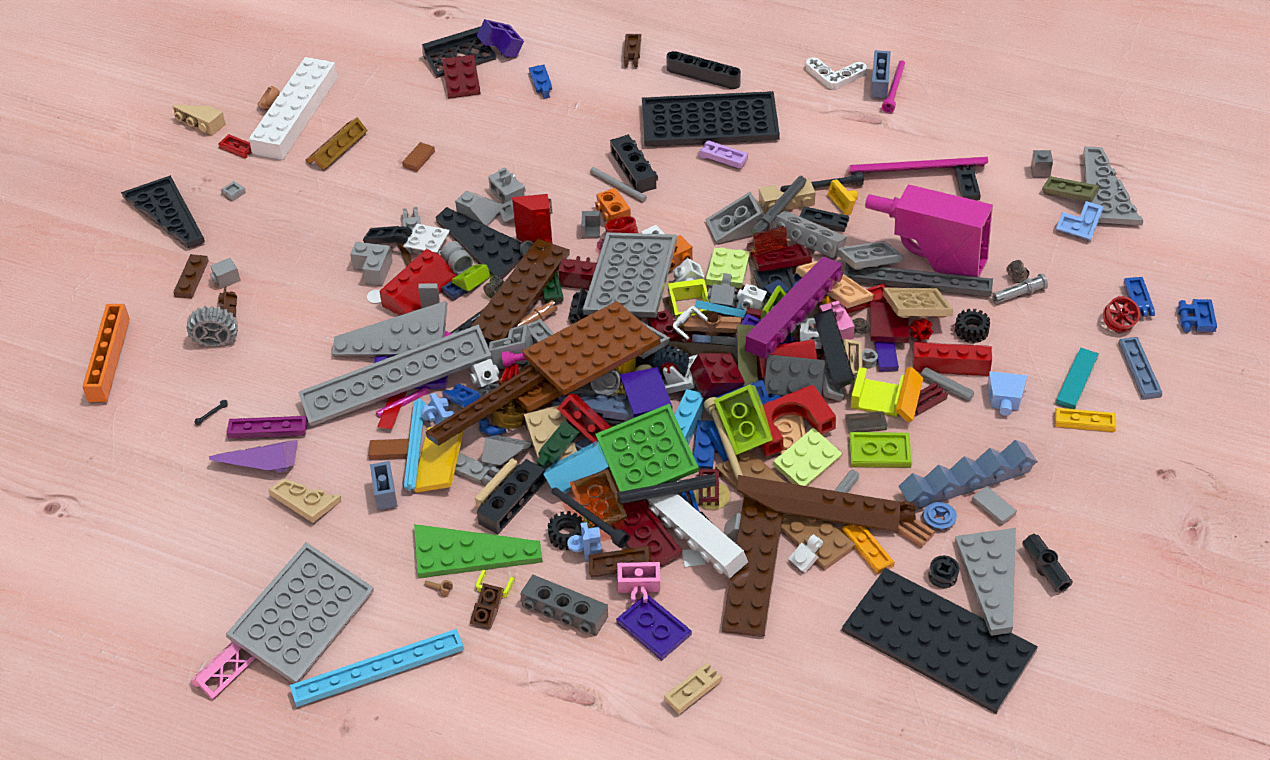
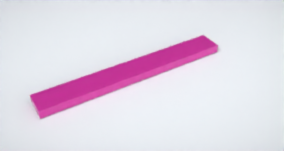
[848,157,988,174]

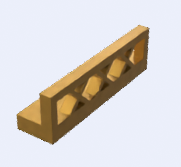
[305,117,368,170]

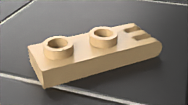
[664,663,723,714]

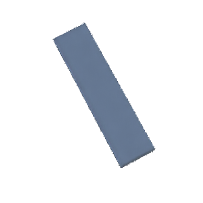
[1118,337,1163,400]

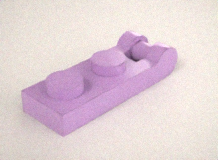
[698,141,748,169]

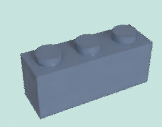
[871,50,891,98]

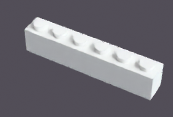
[647,493,748,578]

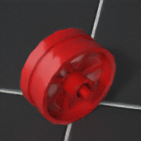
[605,216,639,233]
[1102,296,1140,333]

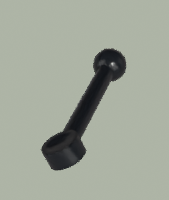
[194,400,228,425]

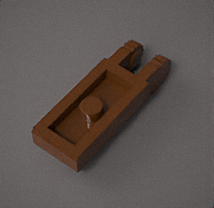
[624,34,642,67]

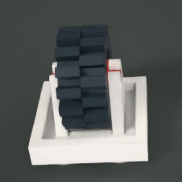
[653,346,697,394]

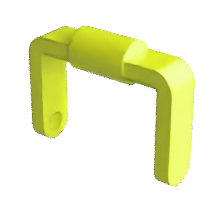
[476,570,515,598]

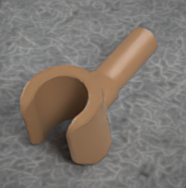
[424,580,453,597]

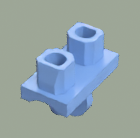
[421,393,455,425]
[568,522,602,562]

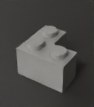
[350,242,393,286]
[489,324,534,370]

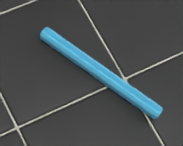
[404,399,425,491]

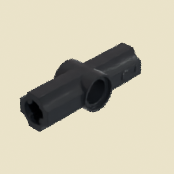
[1022,533,1073,593]

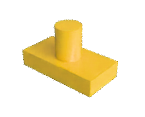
[827,180,858,215]

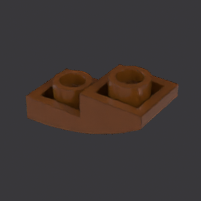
[470,583,504,629]

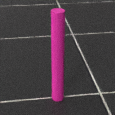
[376,387,430,418]

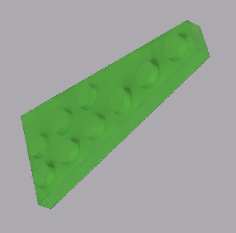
[414,524,543,578]

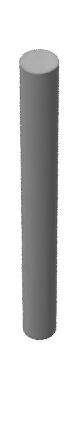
[590,167,647,202]

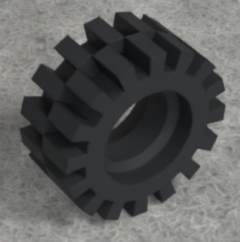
[955,308,990,343]
[548,511,584,550]

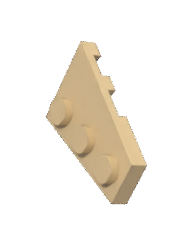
[269,479,341,523]

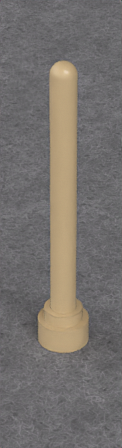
[704,397,743,480]

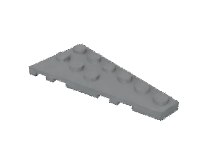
[332,301,448,357]

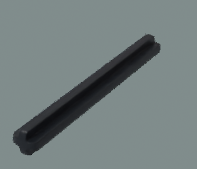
[618,474,716,504]

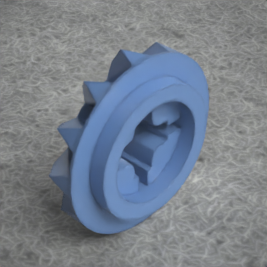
[923,502,957,531]

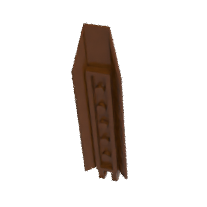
[737,475,916,532]

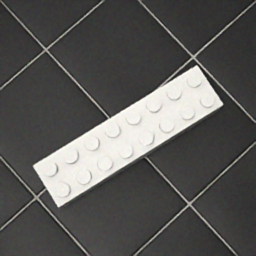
[249,57,338,160]

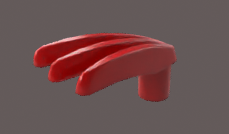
[501,363,520,382]

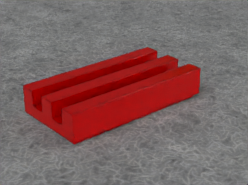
[218,134,252,159]

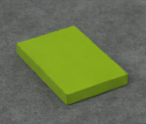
[849,432,912,468]

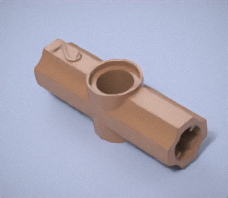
[684,311,741,337]

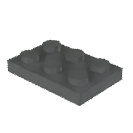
[764,355,825,395]

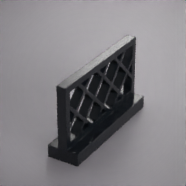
[422,26,496,78]

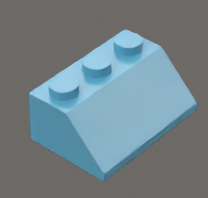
[544,440,609,494]

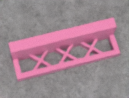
[190,642,255,699]

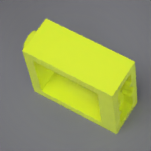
[668,279,712,327]

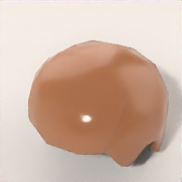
[257,85,280,110]

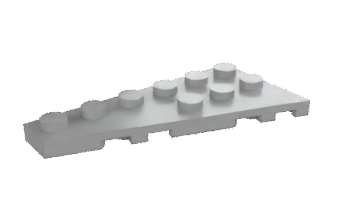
[1083,146,1143,225]
[955,528,1016,636]

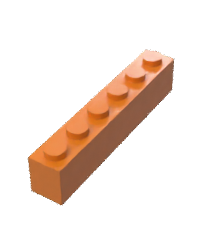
[82,304,130,402]

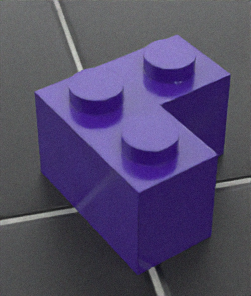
[477,19,524,58]

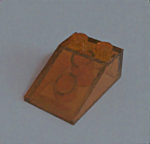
[570,469,628,529]

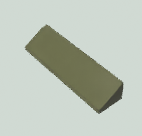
[737,324,758,386]

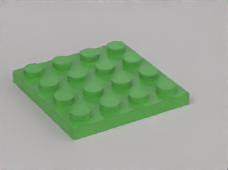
[596,404,700,492]

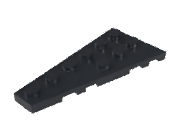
[121,175,205,248]
[436,207,523,283]

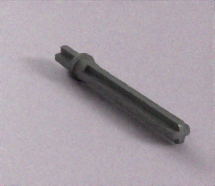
[751,176,807,238]

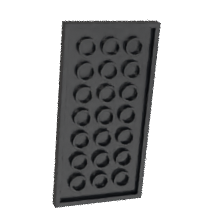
[642,91,780,146]
[842,568,1038,714]

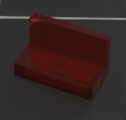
[747,226,788,255]

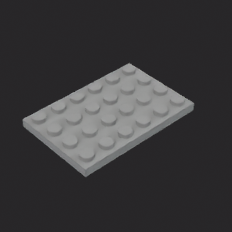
[583,233,678,318]
[226,542,374,684]

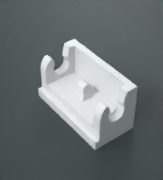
[800,318,822,349]

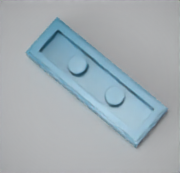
[695,300,746,318]

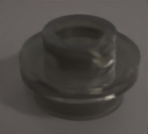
[852,318,869,335]

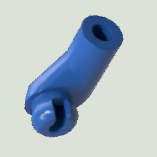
[478,418,507,436]

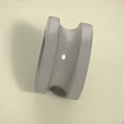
[862,349,878,368]

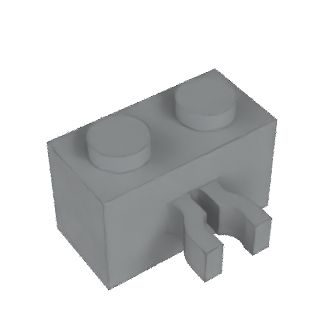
[488,167,526,204]
[708,273,739,308]

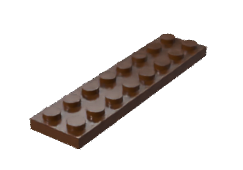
[471,238,570,344]
[722,495,784,636]

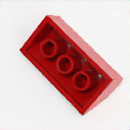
[379,249,456,316]
[912,341,992,376]

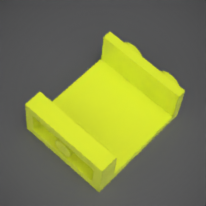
[851,367,904,417]

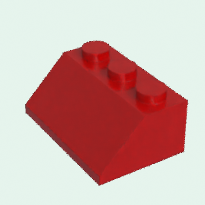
[512,194,553,244]
[757,339,817,382]

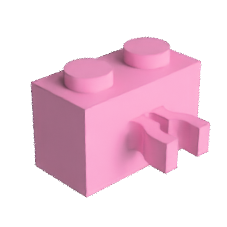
[819,301,855,340]
[617,562,660,603]

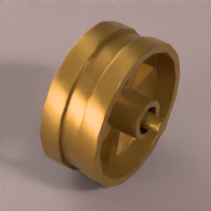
[490,399,527,429]

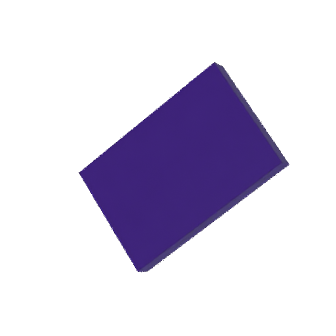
[620,367,672,418]
[616,594,692,661]

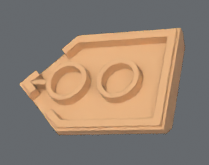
[774,415,806,454]

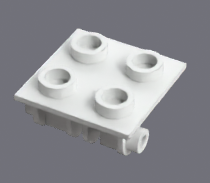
[403,224,450,255]

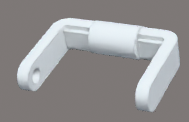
[673,306,708,340]

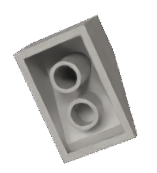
[705,192,765,243]

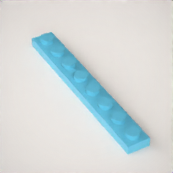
[290,629,464,707]

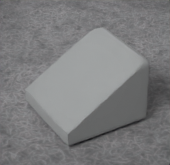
[724,513,741,542]

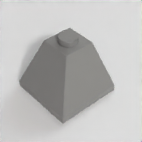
[455,191,502,226]
[482,435,533,468]

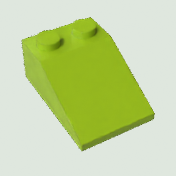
[714,384,773,455]

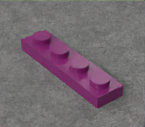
[227,416,308,439]

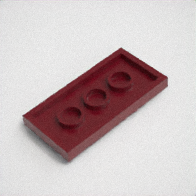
[604,500,682,567]

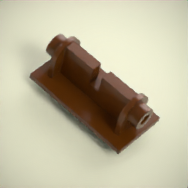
[218,286,237,317]

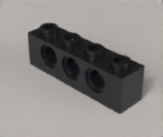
[610,134,658,193]
[477,459,546,535]

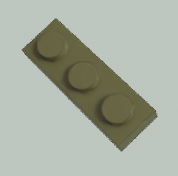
[1042,176,1099,202]

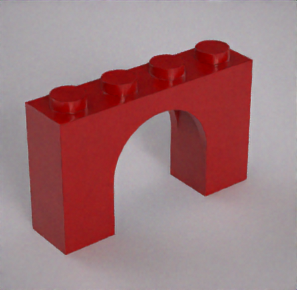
[758,385,836,457]

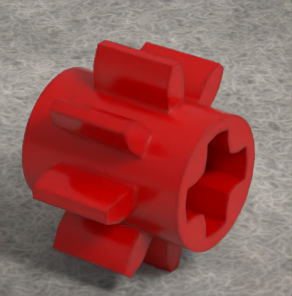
[909,318,934,342]

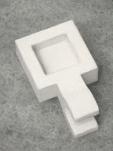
[788,534,824,573]

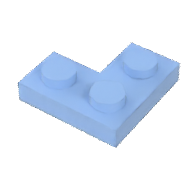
[1056,201,1104,241]

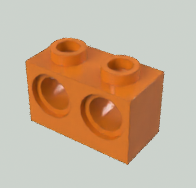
[595,188,631,223]

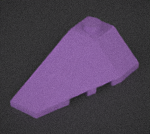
[209,440,298,473]

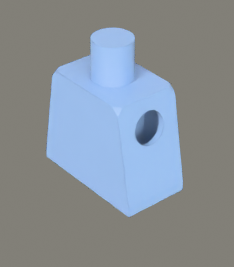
[987,371,1027,415]

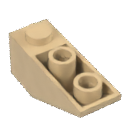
[172,105,226,136]

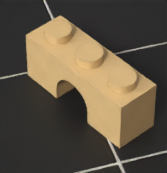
[759,179,816,214]

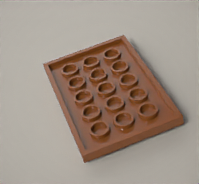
[522,301,661,396]

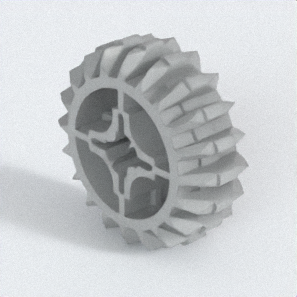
[186,306,238,347]

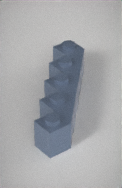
[898,440,1038,508]

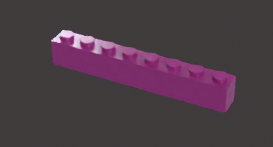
[745,256,843,359]

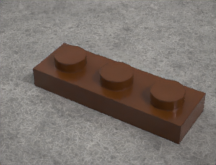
[173,254,209,299]
[589,546,651,577]

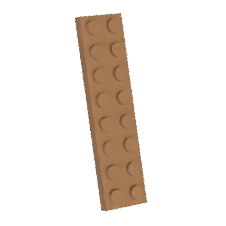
[715,450,855,571]

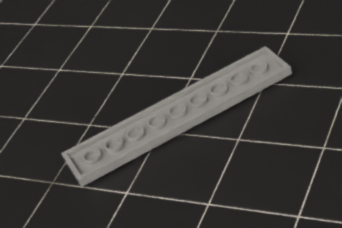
[298,324,492,427]

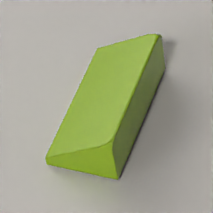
[451,264,491,291]

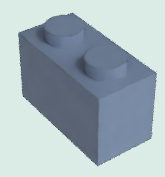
[370,461,398,510]

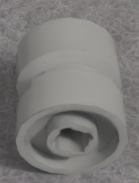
[441,241,473,274]

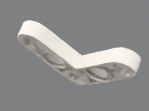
[806,57,867,90]

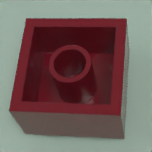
[689,353,745,398]

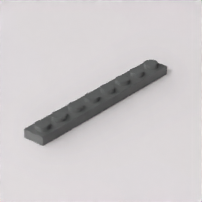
[844,263,993,297]

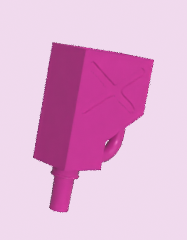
[865,184,993,277]

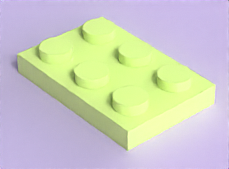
[706,248,750,289]
[772,428,842,486]

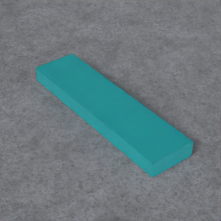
[1056,347,1099,409]

